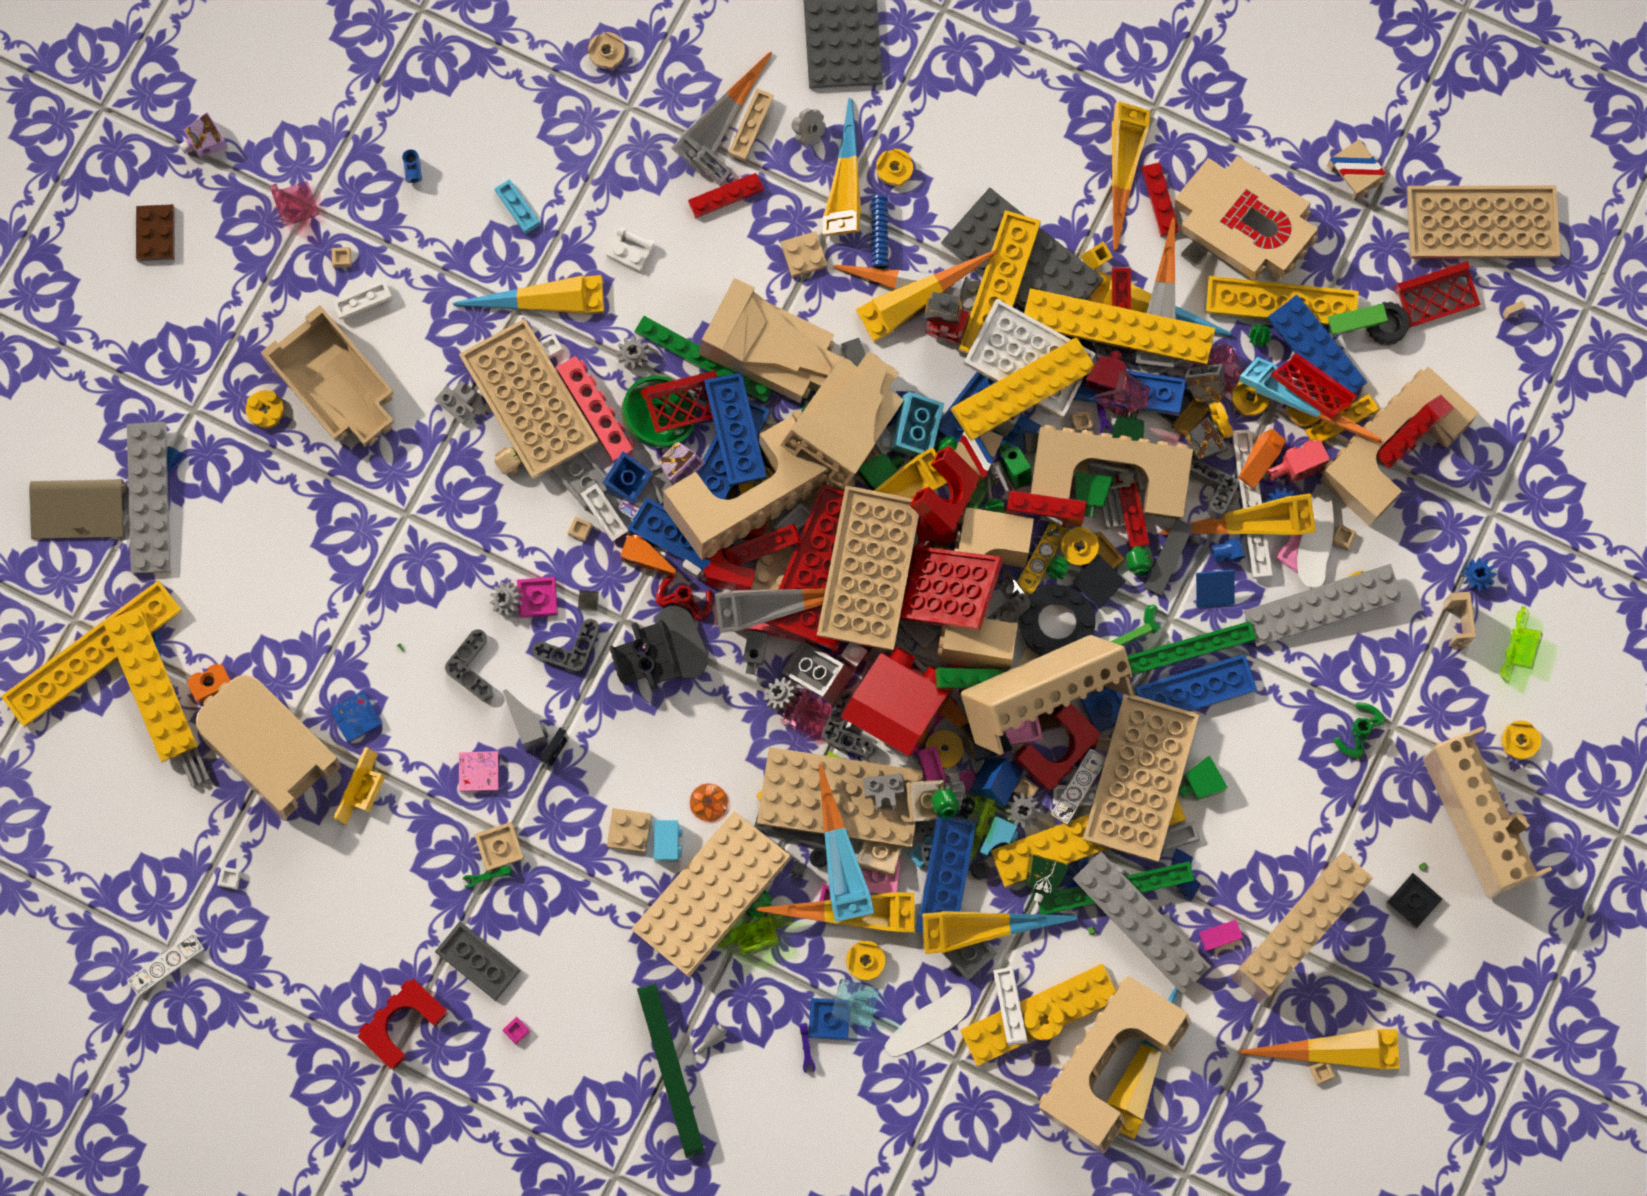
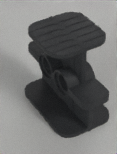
[610,619,682,692]

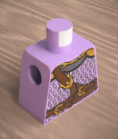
[179,112,228,157]
[659,442,705,484]

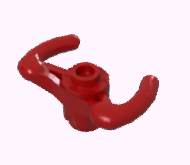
[656,576,713,620]

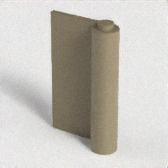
[29,479,128,539]

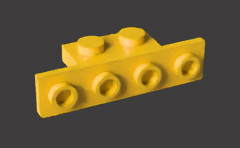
[334,747,385,825]

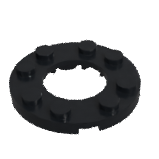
[1018,585,1096,656]

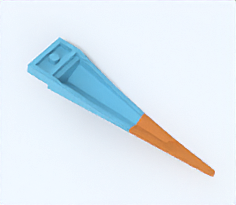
[1239,357,1382,443]
[819,763,874,922]

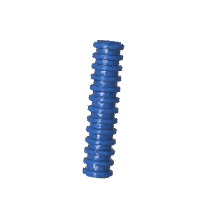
[872,195,888,269]

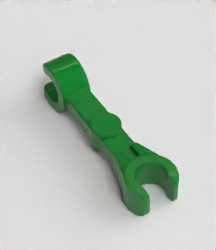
[463,866,512,889]

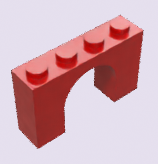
[1376,395,1454,469]
[909,446,980,536]
[1006,491,1086,529]
[703,521,768,591]
[1012,702,1101,790]
[357,978,449,1071]

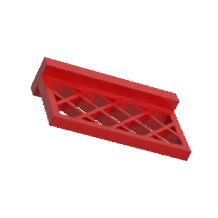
[1393,261,1481,328]
[1271,353,1357,419]
[641,370,717,433]

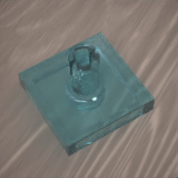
[831,979,879,1028]

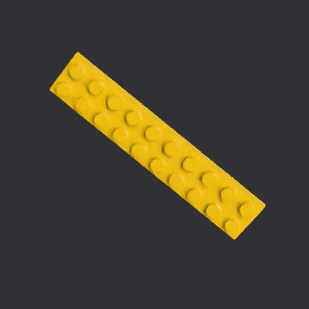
[1024,288,1215,366]
[1,580,182,728]
[990,797,1186,888]

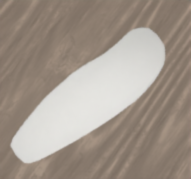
[1297,494,1334,588]
[885,987,971,1057]

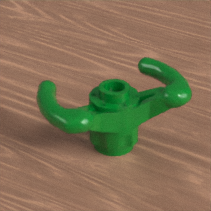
[1333,702,1385,759]

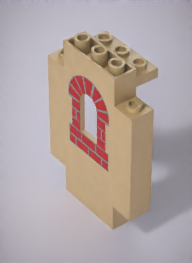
[1175,156,1318,282]

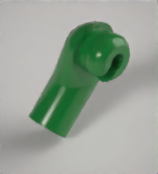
[1143,604,1161,634]

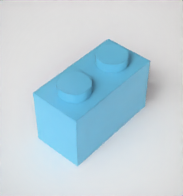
[654,820,682,862]

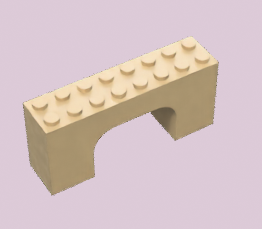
[1319,367,1479,527]
[663,416,830,560]
[1030,425,1193,520]
[937,507,1034,670]
[1230,851,1373,1004]
[1039,975,1192,1155]

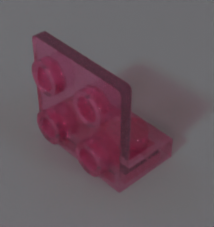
[270,181,319,227]
[1193,343,1246,396]
[1094,371,1150,415]
[779,688,834,740]

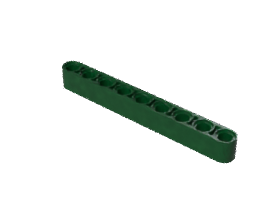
[637,983,705,1159]

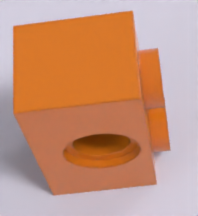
[187,664,231,705]

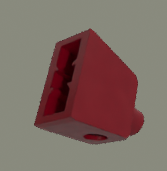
[1086,351,1126,399]

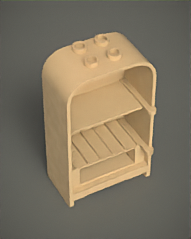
[196,675,341,821]

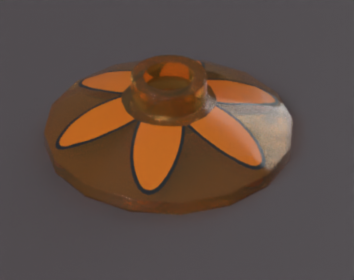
[689,783,728,822]

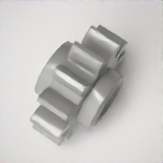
[616,336,650,370]
[489,582,523,616]
[764,677,798,712]
[944,773,965,808]
[1005,793,1040,828]

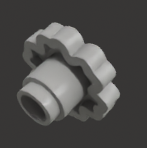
[791,108,826,146]

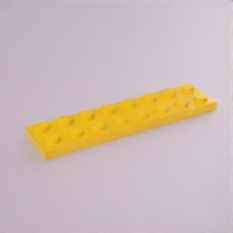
[959,210,1041,353]
[1205,276,1359,326]
[951,337,1094,441]
[103,607,198,763]
[960,963,1116,1066]

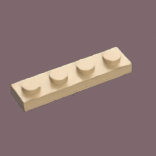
[728,88,774,162]

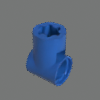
[402,149,422,183]
[1211,538,1246,562]

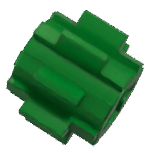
[1248,324,1272,347]
[983,498,1005,514]
[1046,555,1070,580]

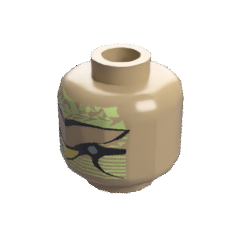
[494,446,522,475]

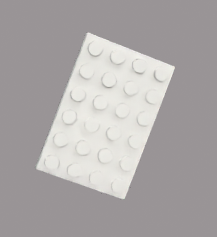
[963,299,1096,418]

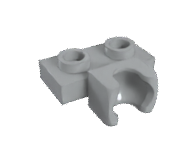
[434,381,478,425]
[863,774,904,812]

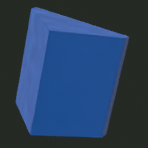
[602,451,653,504]
[970,758,1021,807]

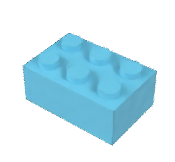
[889,392,944,458]

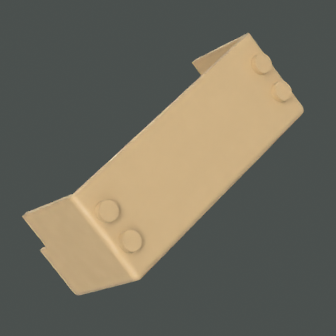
[961,635,1134,755]
[1423,726,1552,899]

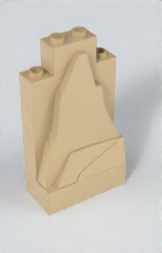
[699,278,841,403]
[261,305,394,447]
[780,351,904,489]

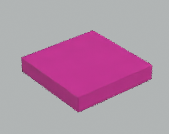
[517,577,558,618]

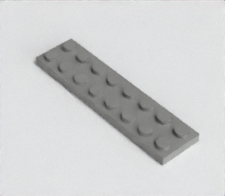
[127,422,171,574]
[1244,564,1404,648]
[1073,852,1211,994]

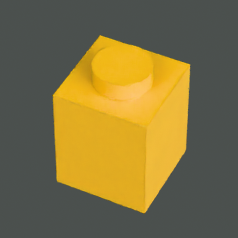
[1080,241,1113,269]

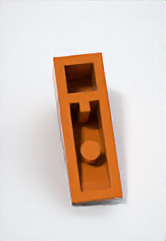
[1238,428,1286,489]
[620,535,677,578]

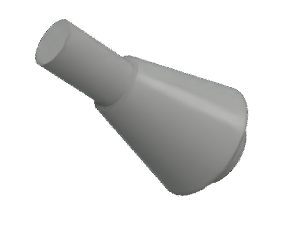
[694,1023,727,1055]

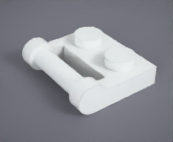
[606,226,655,272]

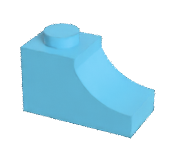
[979,817,1018,857]

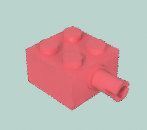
[1267,439,1330,484]

